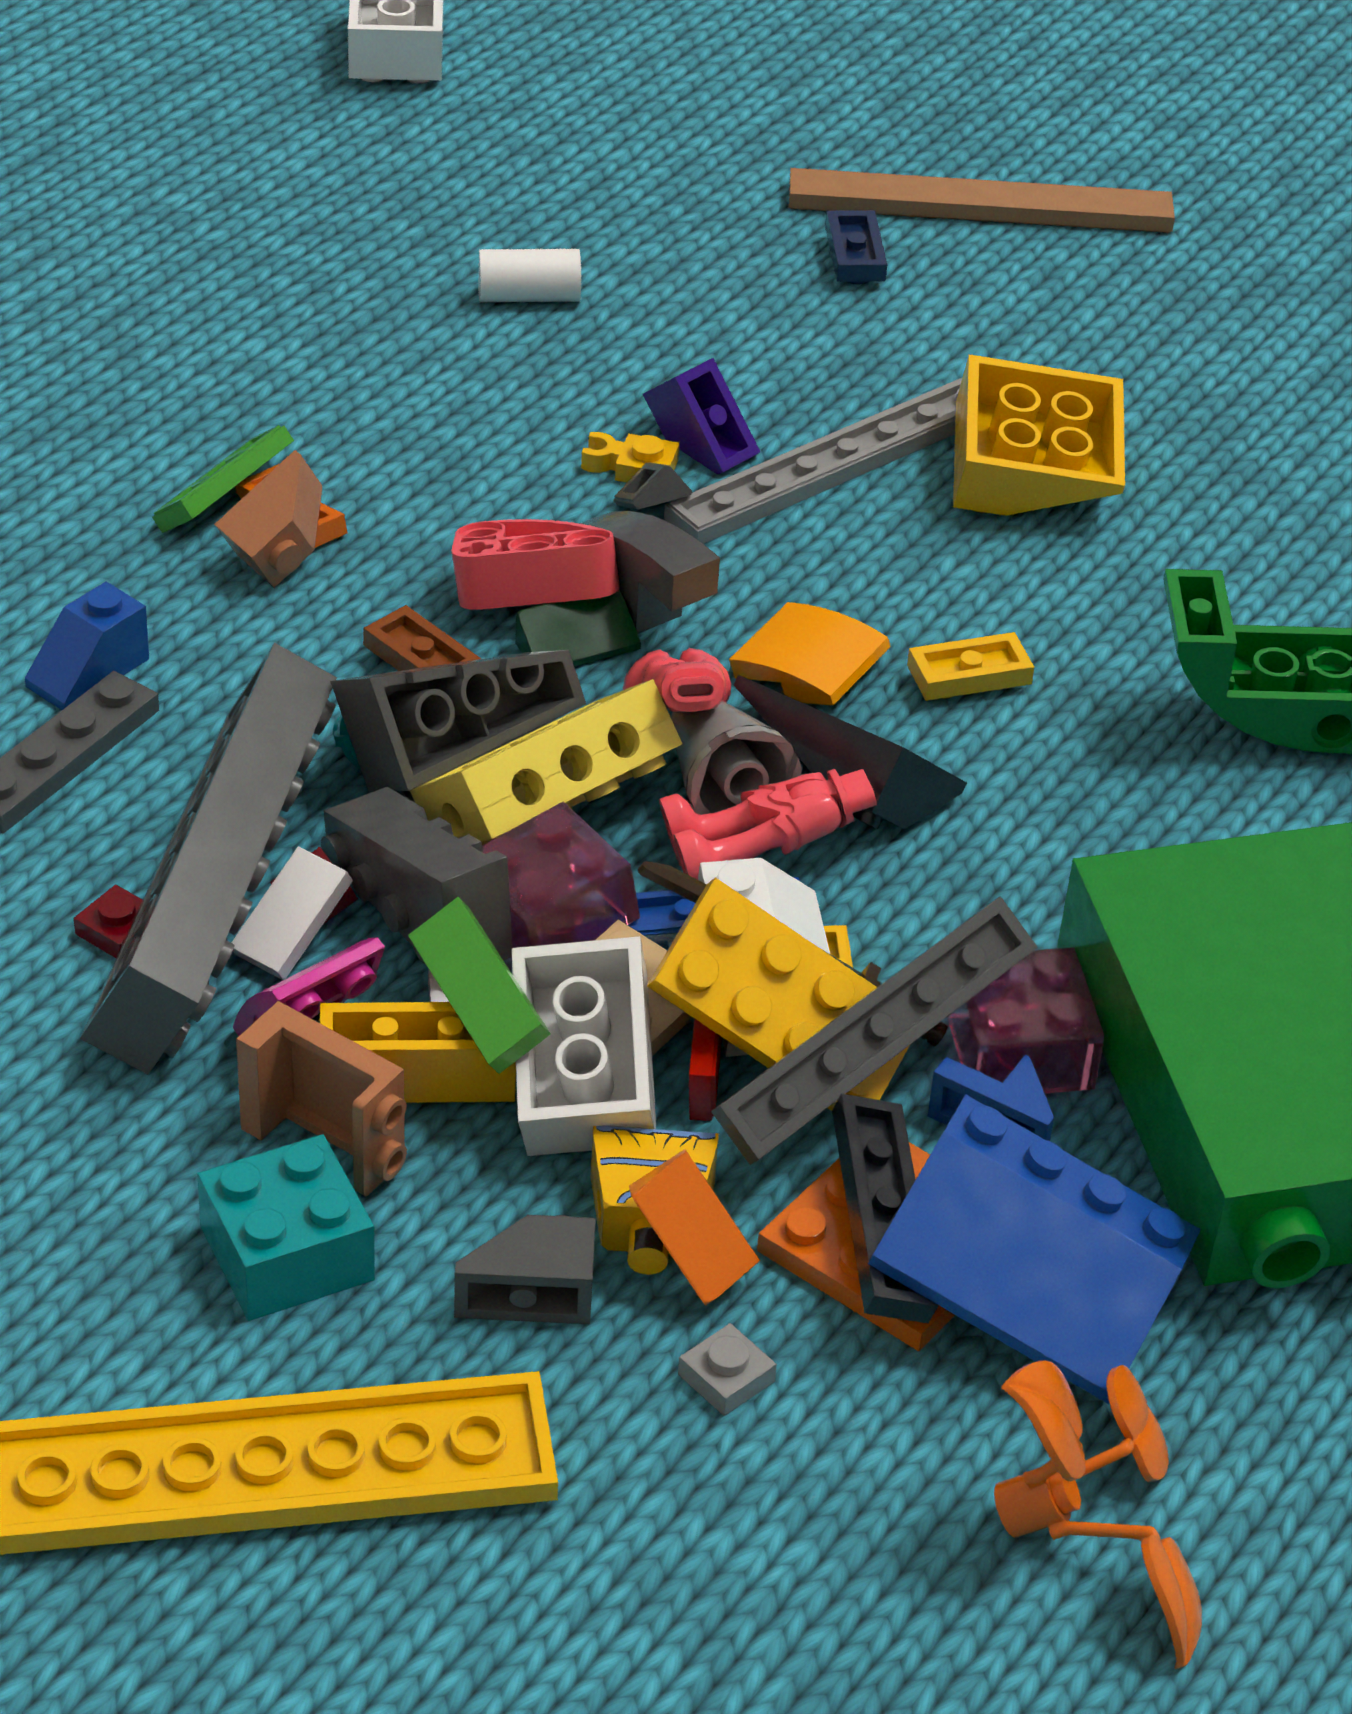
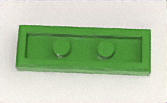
[152,425,294,533]
[408,897,551,1074]

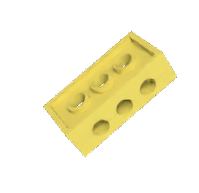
[410,679,682,851]

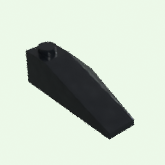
[734,675,967,829]

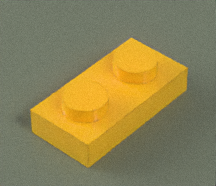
[907,632,1034,701]

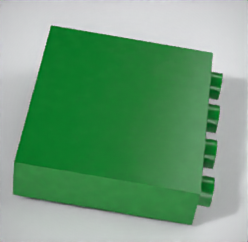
[1057,822,1352,1288]

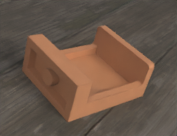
[236,1001,407,1197]

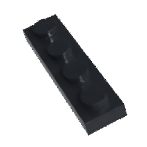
[832,1093,938,1323]

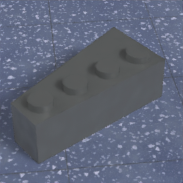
[330,650,586,792]
[321,787,513,964]

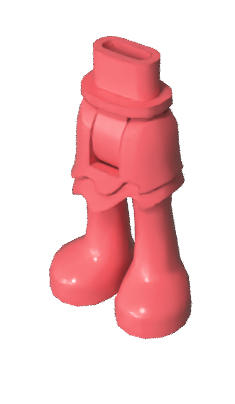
[623,648,731,713]
[659,769,877,880]

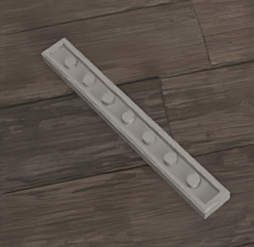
[664,378,962,544]

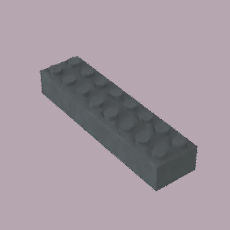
[80,643,337,1074]

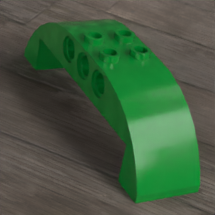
[1163,569,1352,755]

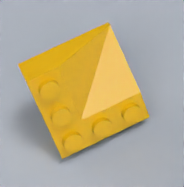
[953,354,1125,516]

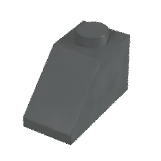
[454,1215,596,1324]

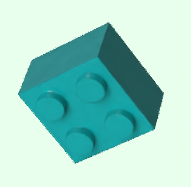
[197,1134,375,1321]

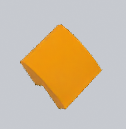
[729,602,891,706]

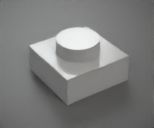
[678,1323,777,1416]

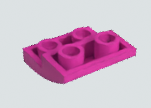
[232,937,385,1036]

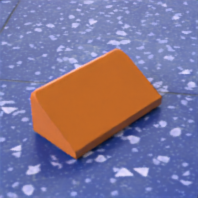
[629,1149,760,1306]

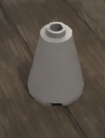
[671,700,802,815]

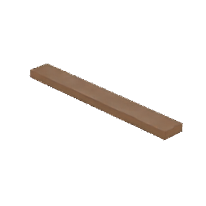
[789,168,1175,233]

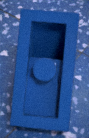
[928,1055,1054,1141]

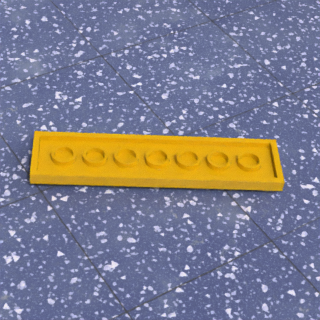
[0,1371,558,1555]

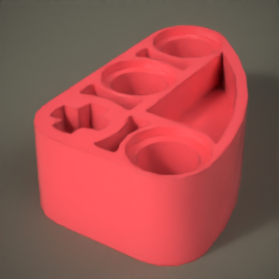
[451,519,620,610]

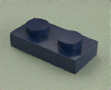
[825,210,887,284]

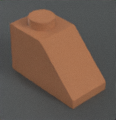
[214,450,323,588]

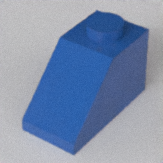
[25,581,149,710]

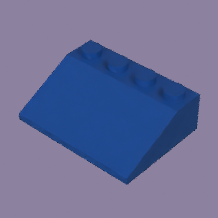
[868,1094,1201,1404]

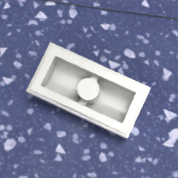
[478,249,581,302]

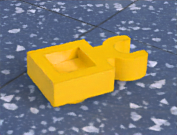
[581,432,680,483]

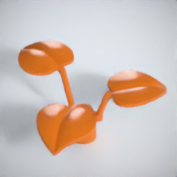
[994,1361,1202,1669]

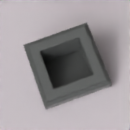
[613,462,693,509]

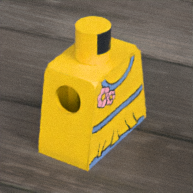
[590,1126,719,1275]

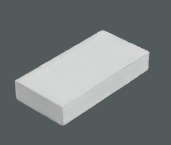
[231,846,353,980]

